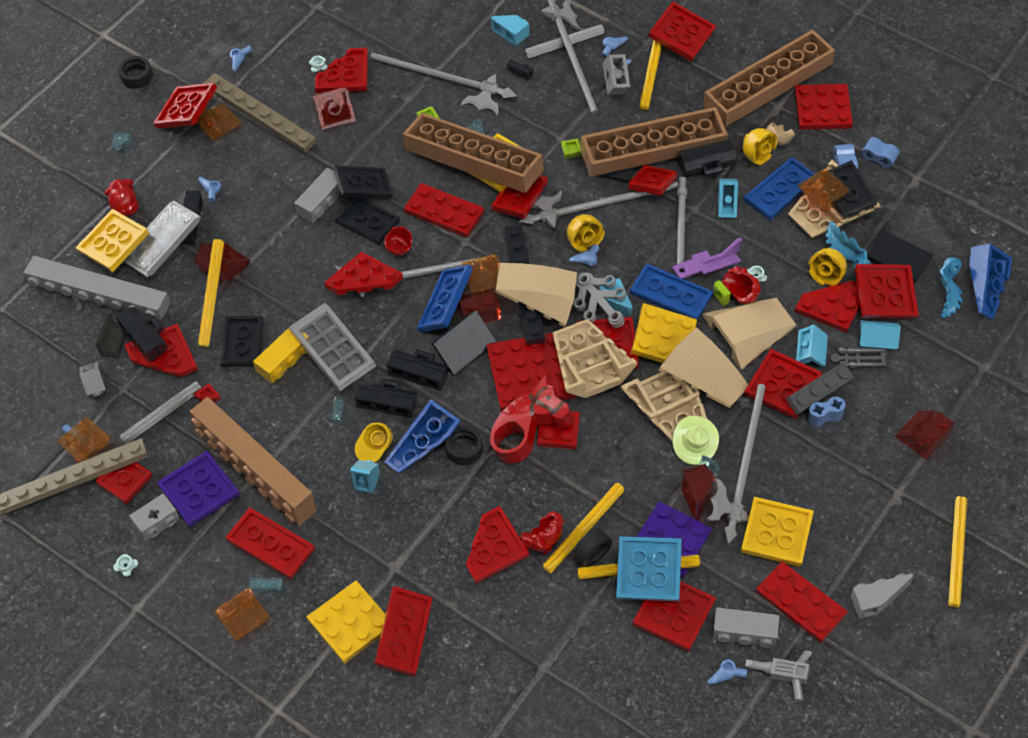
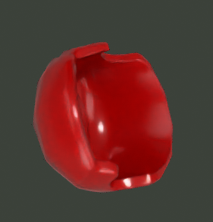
[384,226,413,256]

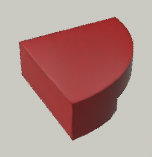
[193,383,221,402]

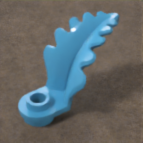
[825,221,870,268]
[939,257,963,318]

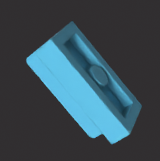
[860,320,901,349]
[796,324,828,367]

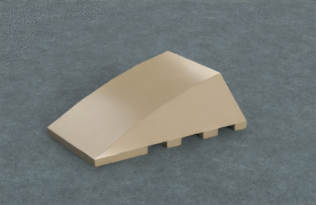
[788,160,881,239]
[495,263,577,327]
[702,298,796,371]
[553,319,637,398]
[659,328,748,408]
[620,371,707,443]

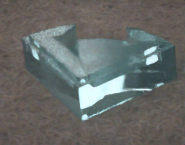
[468,118,484,134]
[111,133,132,150]
[332,396,344,421]
[699,455,720,476]

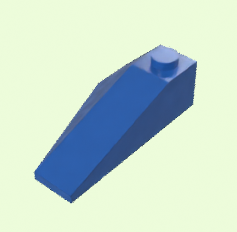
[969,244,1012,320]
[384,399,461,474]

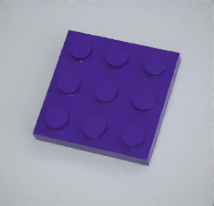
[157,451,240,528]
[636,501,712,579]

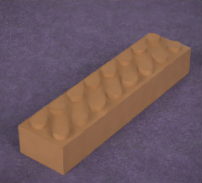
[703,30,835,127]
[580,107,728,177]
[402,113,544,193]
[190,397,317,527]

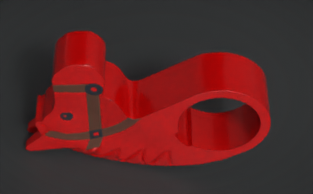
[490,376,573,463]

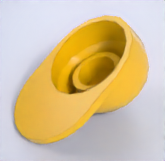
[355,423,393,462]

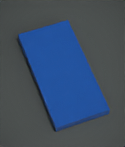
[743,157,818,221]
[630,263,713,321]
[417,265,473,332]

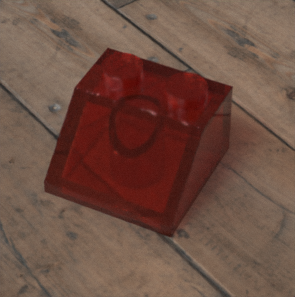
[312,86,356,130]
[194,242,250,282]
[457,288,501,323]
[895,410,955,460]
[681,463,715,521]

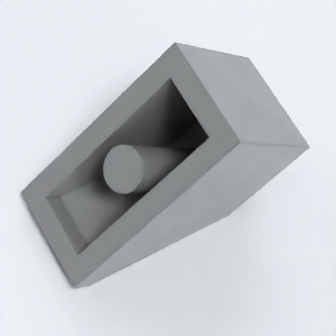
[79,362,106,397]

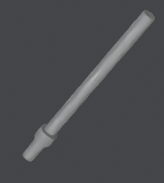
[677,177,687,270]

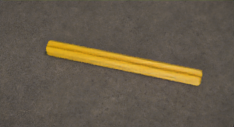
[639,40,662,111]
[198,239,224,347]
[543,483,624,573]
[948,496,967,608]
[578,555,700,579]

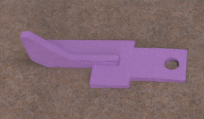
[672,237,742,279]

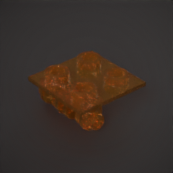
[197,102,242,141]
[798,167,850,212]
[461,253,500,294]
[57,416,111,463]
[213,588,271,641]

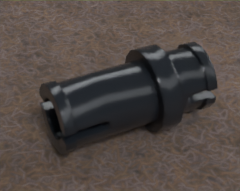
[507,59,534,79]

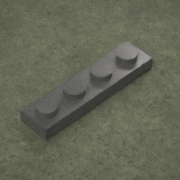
[786,362,854,415]

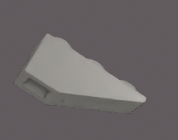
[851,573,913,619]

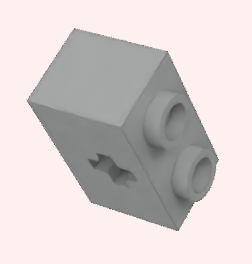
[603,54,630,95]
[129,494,179,541]

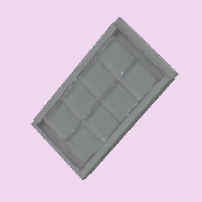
[123,200,201,278]
[289,303,377,392]

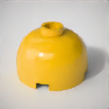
[743,128,778,165]
[567,214,604,252]
[808,248,847,286]

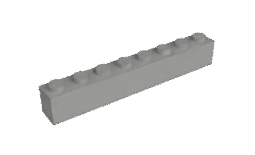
[23,256,170,321]

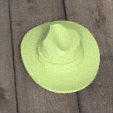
[673,416,719,465]

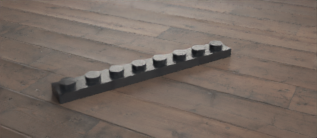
[504,225,545,345]

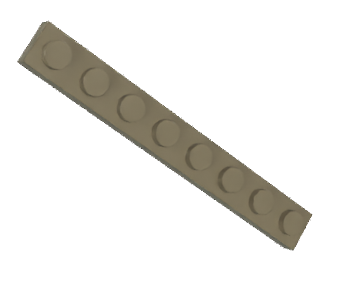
[203,73,317,152]
[0,438,149,516]

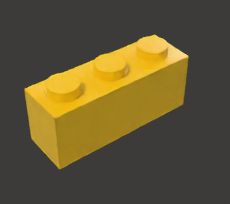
[253,324,310,383]

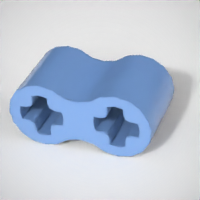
[861,137,900,168]
[834,144,858,169]
[807,397,846,427]

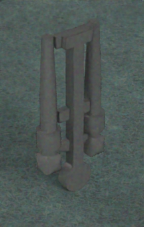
[830,347,886,369]

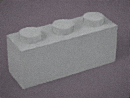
[294,167,341,223]
[713,607,779,648]

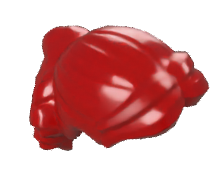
[104,178,138,216]
[722,266,761,304]
[520,511,564,554]

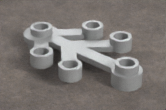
[573,273,627,328]

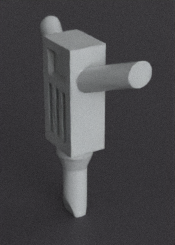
[745,651,812,703]

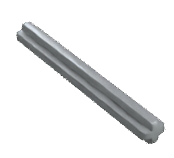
[525,24,604,58]
[119,381,201,444]

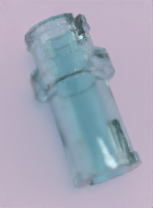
[250,576,282,592]

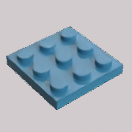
[616,536,682,602]

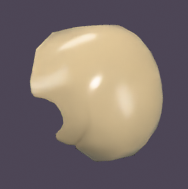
[767,122,795,146]

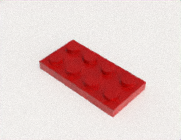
[404,183,484,238]
[225,507,315,580]
[756,561,848,643]
[374,586,433,677]

